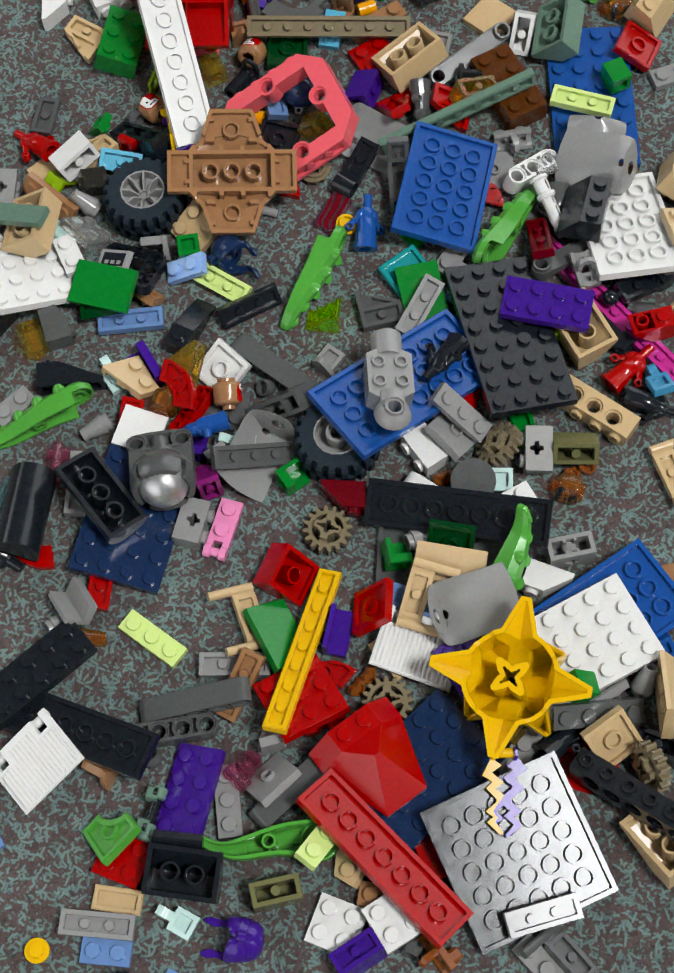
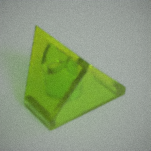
[305,296,344,334]

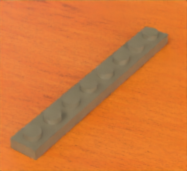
[247,15,411,38]

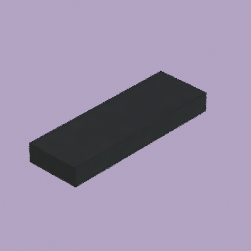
[215,282,283,330]

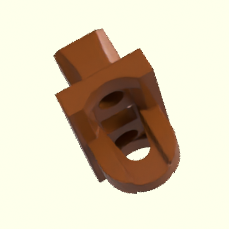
[417,934,463,973]

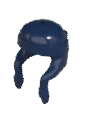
[283,77,314,114]
[207,235,260,279]

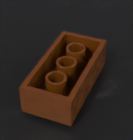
[470,43,548,130]

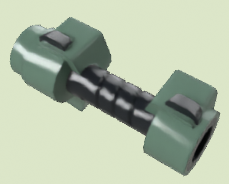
[137,785,168,842]

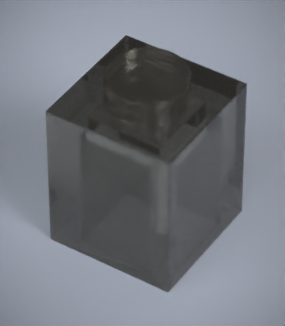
[75,166,107,196]

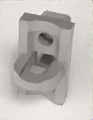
[493,126,532,154]
[569,249,602,290]

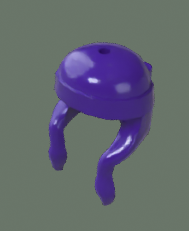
[200,915,264,963]

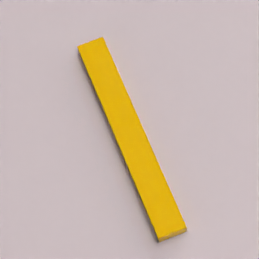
[262,568,342,735]

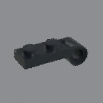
[331,136,381,199]

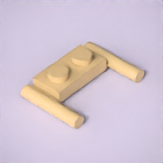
[648,438,674,504]
[395,557,461,638]
[206,582,261,657]

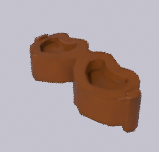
[563,465,597,481]
[431,468,454,486]
[346,665,376,697]

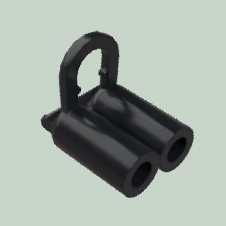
[224,58,263,98]

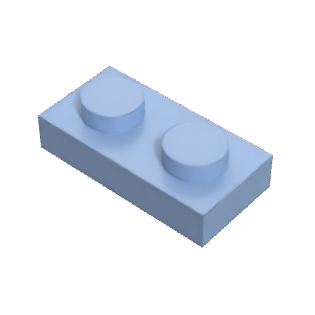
[167,251,207,285]

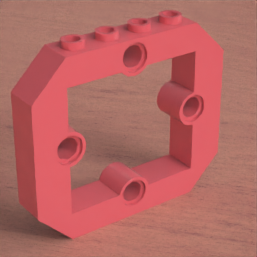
[225,54,359,182]

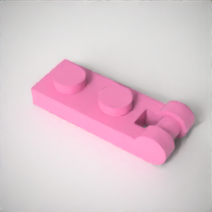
[202,497,244,562]

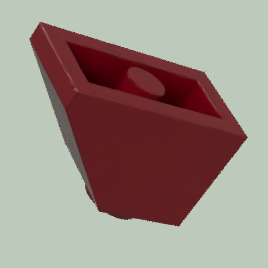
[321,479,367,517]

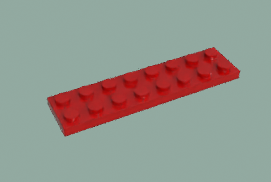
[295,768,474,950]

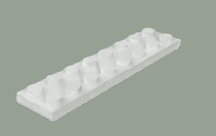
[137,0,210,149]

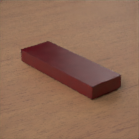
[525,217,555,260]

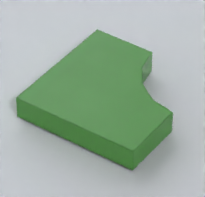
[82,812,142,867]

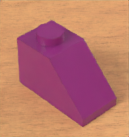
[196,464,224,501]

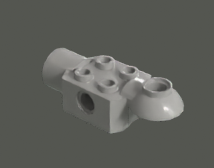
[363,328,415,431]

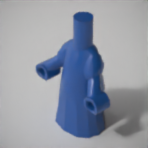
[344,194,385,252]
[180,410,231,438]

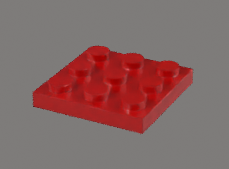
[252,654,350,744]

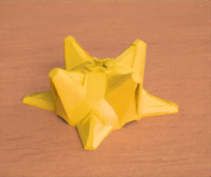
[429,596,593,759]

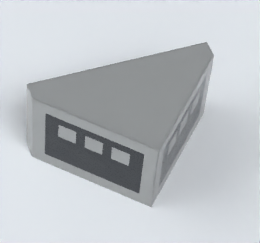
[98,249,134,269]

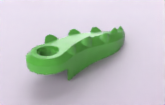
[472,186,538,264]
[280,225,347,331]
[0,381,94,450]
[493,503,533,592]
[204,819,339,862]

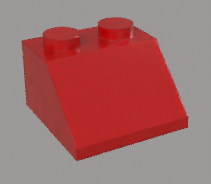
[252,543,320,607]

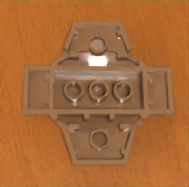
[167,109,297,236]

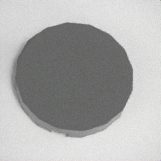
[450,458,496,493]

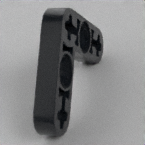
[106,243,166,295]

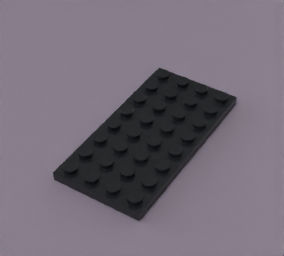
[443,256,579,419]

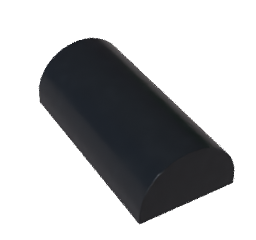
[54,446,147,545]
[0,462,57,562]

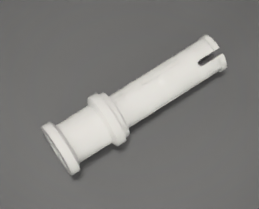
[529,173,562,239]

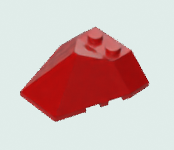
[308,697,427,818]

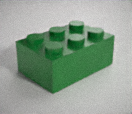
[94,5,145,79]

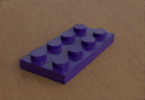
[499,275,595,334]
[155,743,226,835]

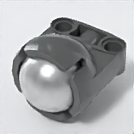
[126,429,197,511]

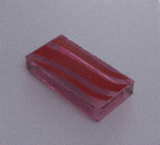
[313,191,353,235]

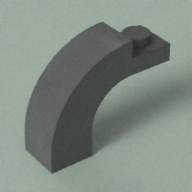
[261,0,332,16]
[387,136,409,215]

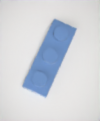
[97,306,165,336]

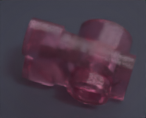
[47,441,71,481]
[223,751,262,791]

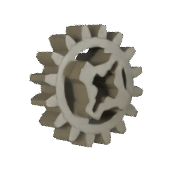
[476,422,523,468]
[303,505,353,556]
[362,676,414,720]
[631,739,672,793]

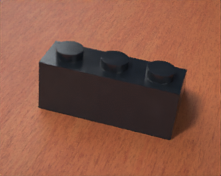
[556,175,613,243]
[141,842,224,904]

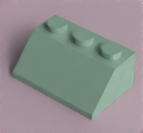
[531,0,586,62]

